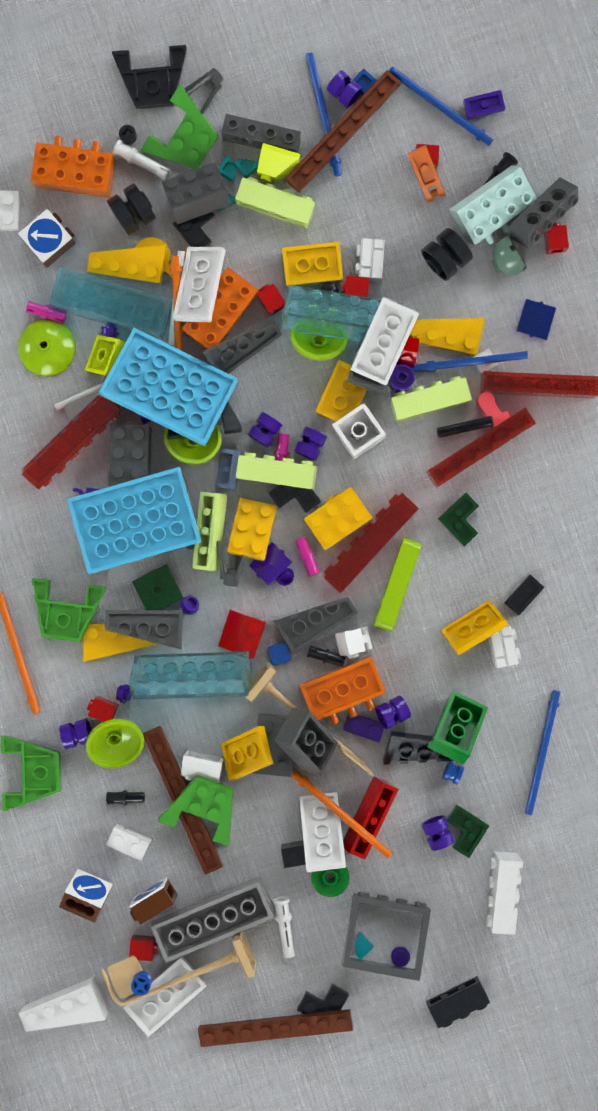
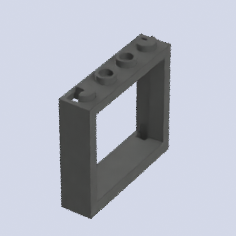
[342,892,431,981]

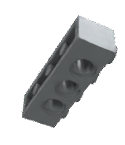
[221,114,301,153]
[509,177,579,248]

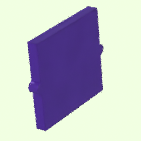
[249,542,292,586]

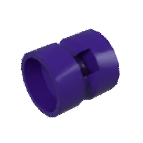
[327,70,363,108]
[388,364,415,393]
[248,412,283,448]
[294,427,327,461]
[375,695,411,730]
[59,718,92,750]
[421,815,454,851]

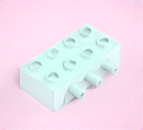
[449,166,537,245]

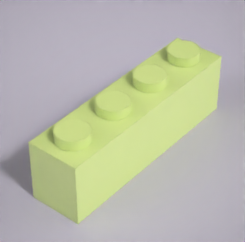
[235,177,315,229]
[390,376,472,422]
[236,452,317,490]
[192,492,227,571]

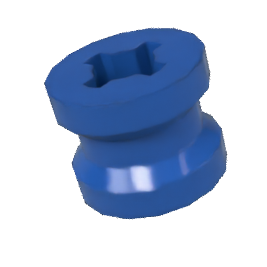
[442,761,464,785]
[131,971,152,996]

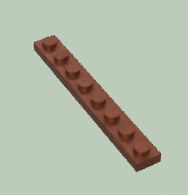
[285,70,401,193]
[143,726,223,875]
[198,1009,353,1047]

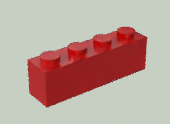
[343,776,399,860]

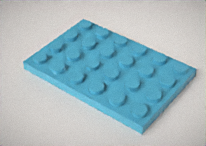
[99,328,239,446]
[67,467,202,575]

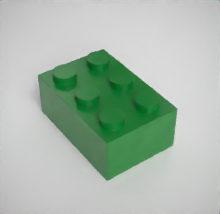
[428,691,488,764]

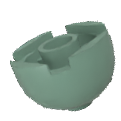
[491,235,527,275]

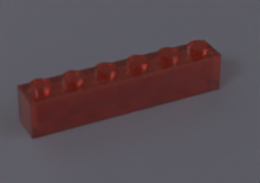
[480,371,598,399]
[22,394,121,490]
[426,407,536,488]
[323,493,419,593]

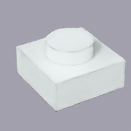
[474,348,499,375]

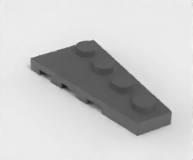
[202,318,282,374]
[273,597,358,654]
[105,610,183,650]

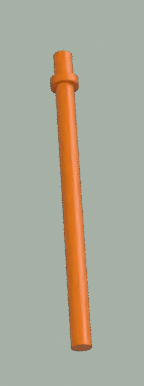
[170,256,183,351]
[0,592,40,715]
[292,770,393,859]

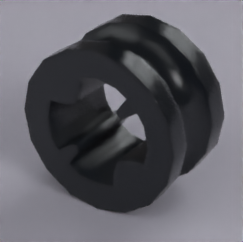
[119,125,137,145]

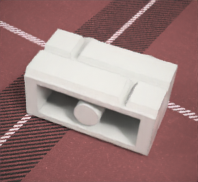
[355,238,385,282]
[488,625,521,668]
[106,824,152,861]

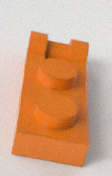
[408,145,446,202]

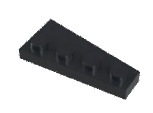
[383,731,454,765]

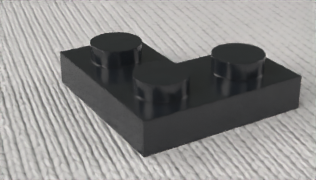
[173,212,214,247]
[268,485,321,513]
[297,984,349,1014]

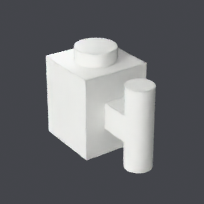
[335,626,372,659]

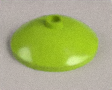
[290,313,348,360]
[18,319,76,376]
[164,424,222,465]
[86,719,144,768]

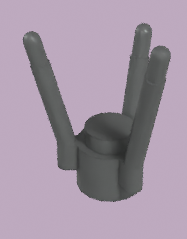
[185,68,223,114]
[217,541,246,587]

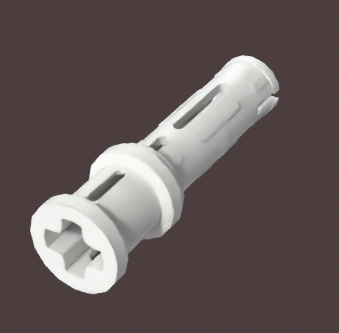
[112,140,170,180]
[272,896,295,958]

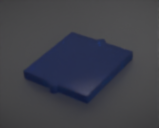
[516,299,556,340]

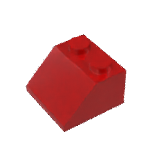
[218,610,266,659]

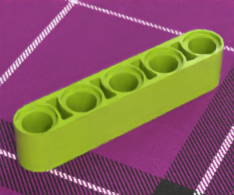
[374,537,422,632]

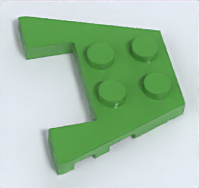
[141,85,219,169]
[32,578,106,642]
[1,735,61,811]
[158,776,233,846]

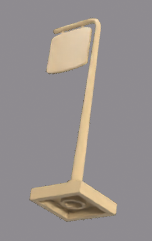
[243,661,372,775]
[101,931,256,1006]

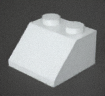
[332,403,386,459]
[181,750,224,783]

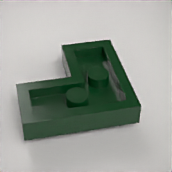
[438,493,479,546]
[446,804,489,858]

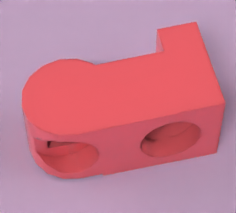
[476,392,511,429]

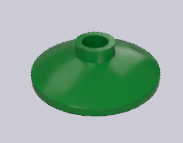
[311,867,350,897]

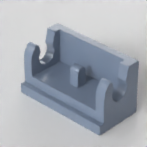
[215,449,242,490]

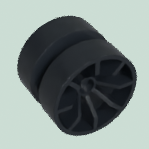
[106,183,156,236]
[421,228,473,281]

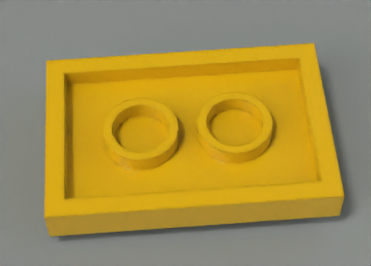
[282,242,343,287]
[315,360,367,422]
[304,487,372,550]
[227,497,277,561]
[441,600,508,656]
[221,726,273,781]

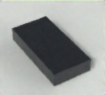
[504,574,545,616]

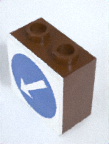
[18,209,76,267]
[59,869,113,923]
[129,877,178,925]

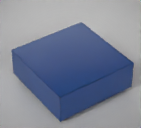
[353,68,377,95]
[268,642,291,665]

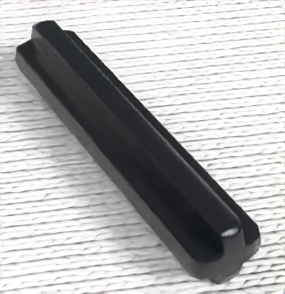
[437,416,494,438]

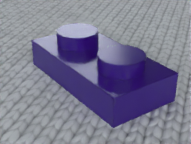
[463,90,506,120]
[343,714,384,743]

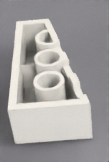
[486,851,523,935]
[19,977,109,1032]

